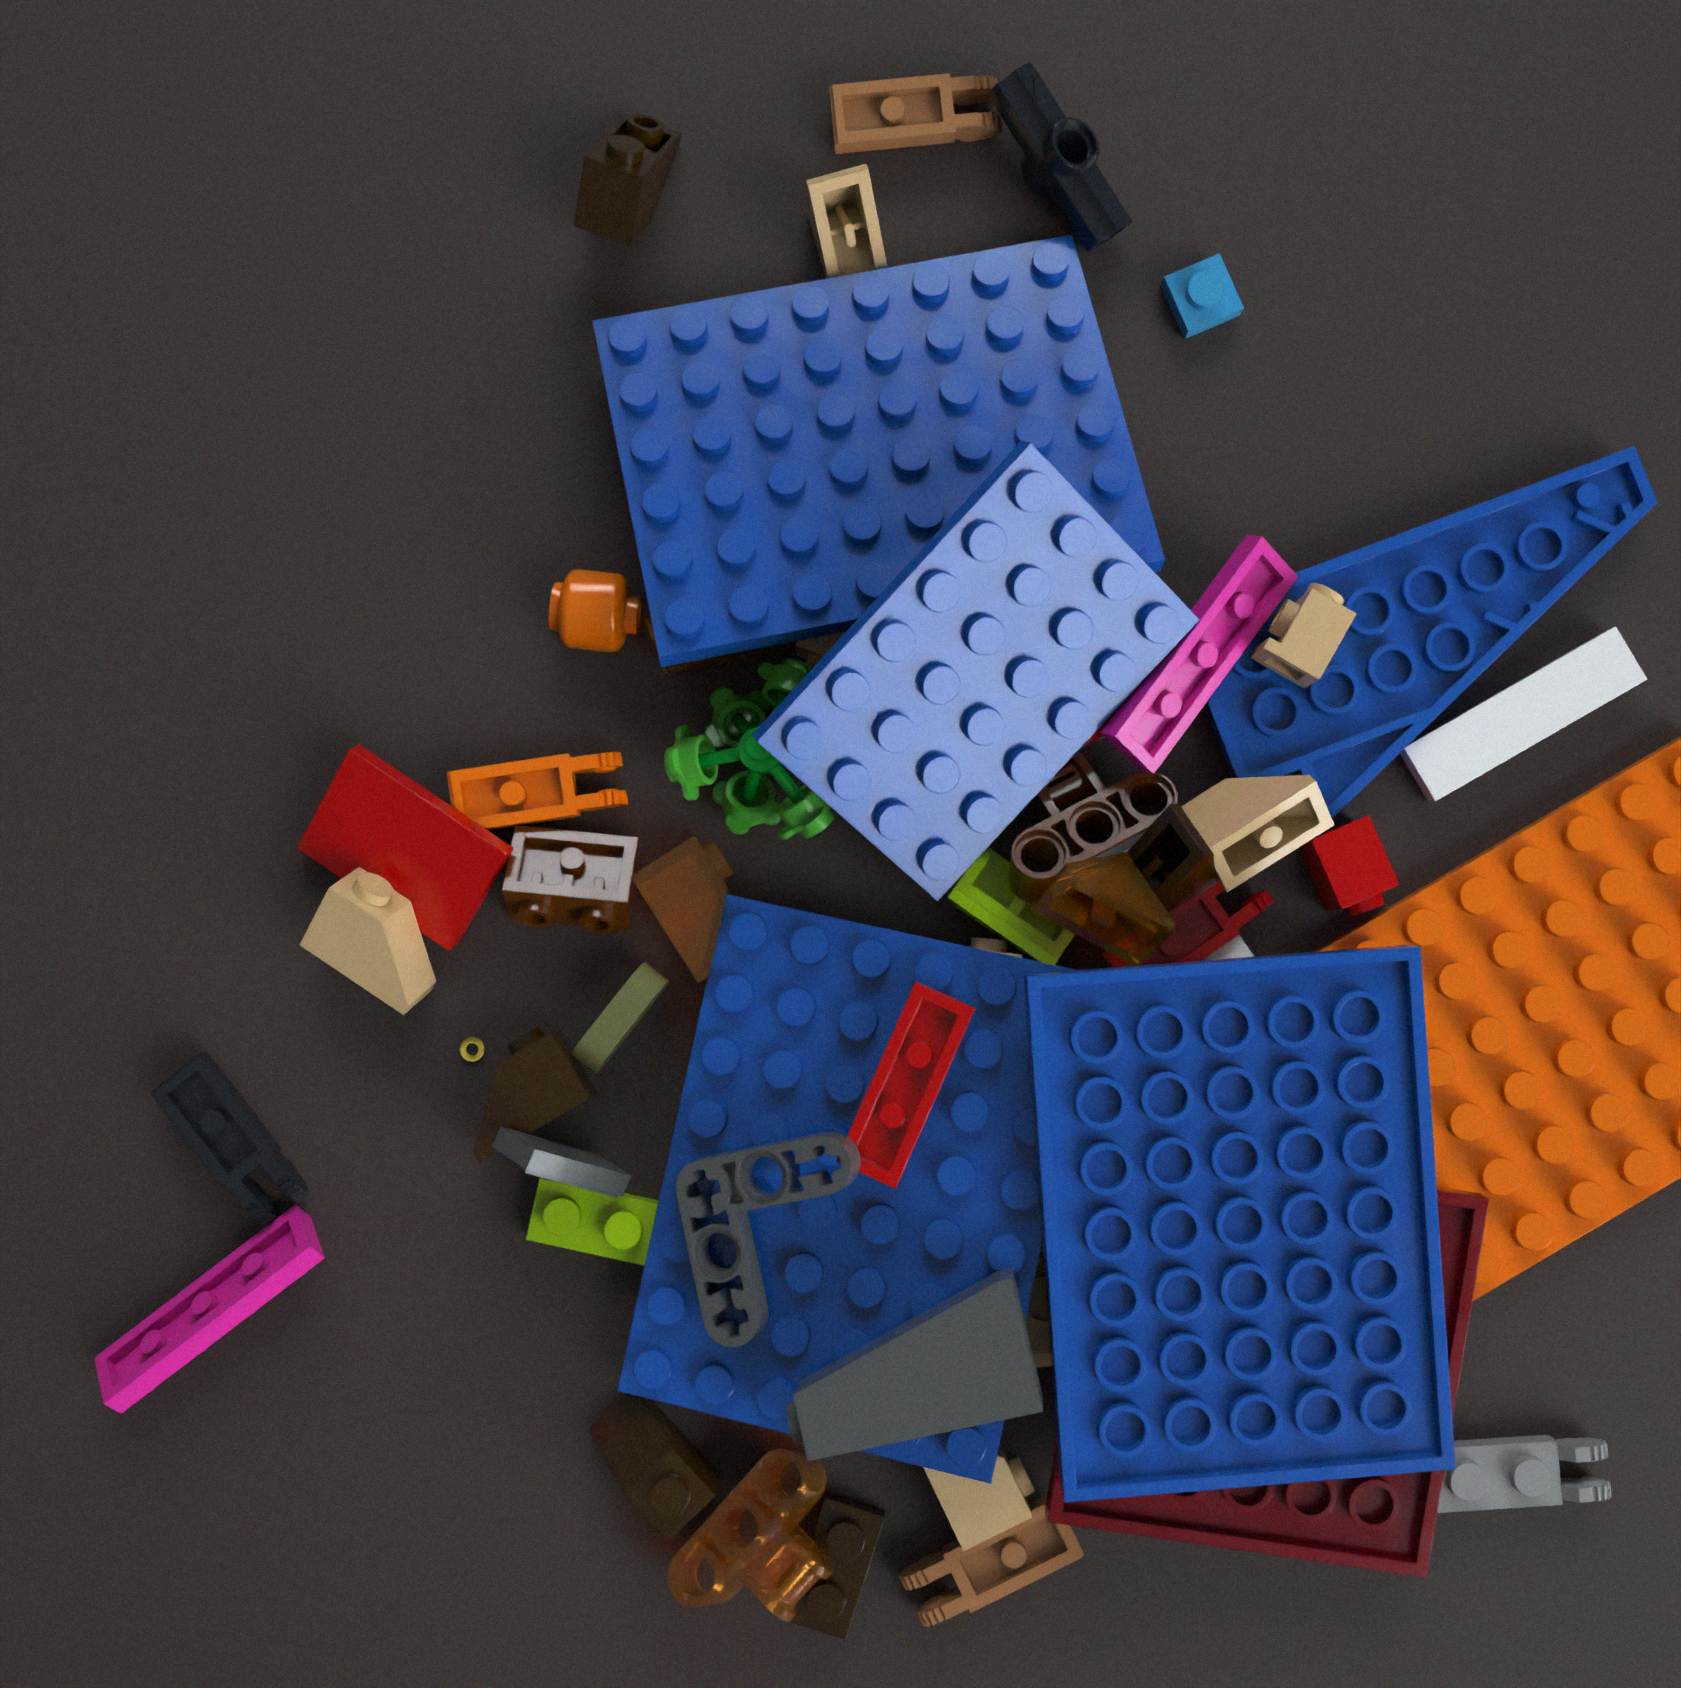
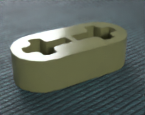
[571,962,669,1074]

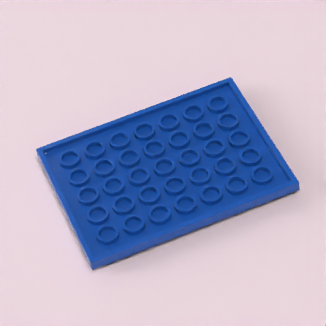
[592,235,1165,667]
[617,894,1075,1484]
[1023,944,1456,1502]

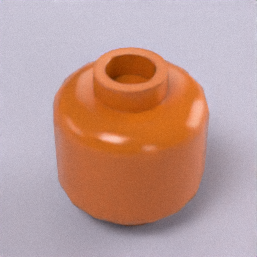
[549,569,642,653]

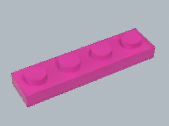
[1101,535,1298,775]
[94,1204,325,1414]

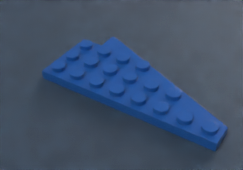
[1203,446,1658,818]

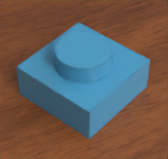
[1160,253,1244,339]

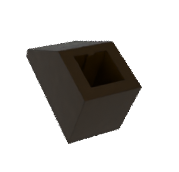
[573,114,682,246]

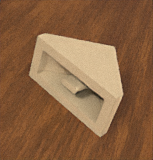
[806,164,888,279]

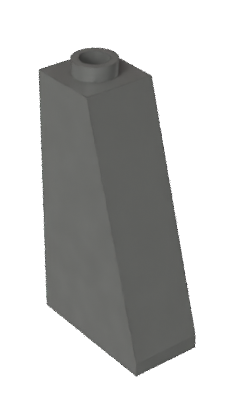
[786,1267,1043,1461]

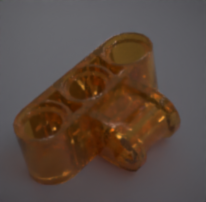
[667,1449,834,1622]

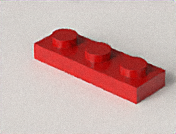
[836,981,976,1189]

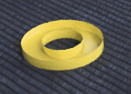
[460,1037,485,1062]

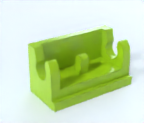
[944,846,1085,965]

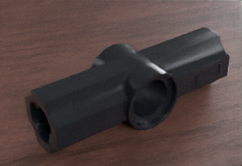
[987,62,1133,253]

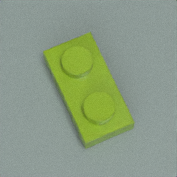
[526,1177,659,1266]

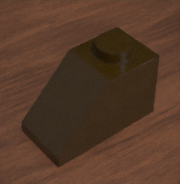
[473,1026,598,1163]
[589,1393,721,1541]

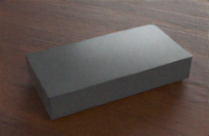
[492,1127,631,1197]

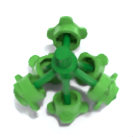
[664,658,835,840]

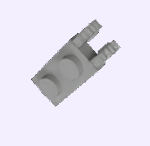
[1438,1435,1612,1513]

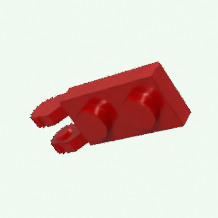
[1100,880,1274,968]

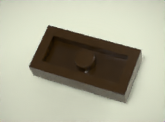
[786,1491,885,1640]

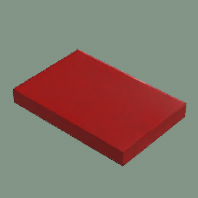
[297,744,514,952]

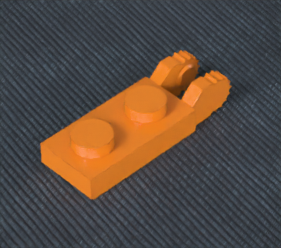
[447,752,628,830]

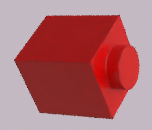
[1299,815,1399,917]

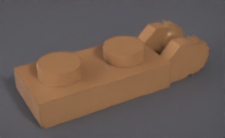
[829,73,1003,154]
[899,1495,1085,1627]

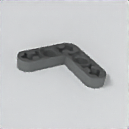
[676,1132,861,1348]

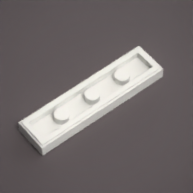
[1400,626,1647,803]

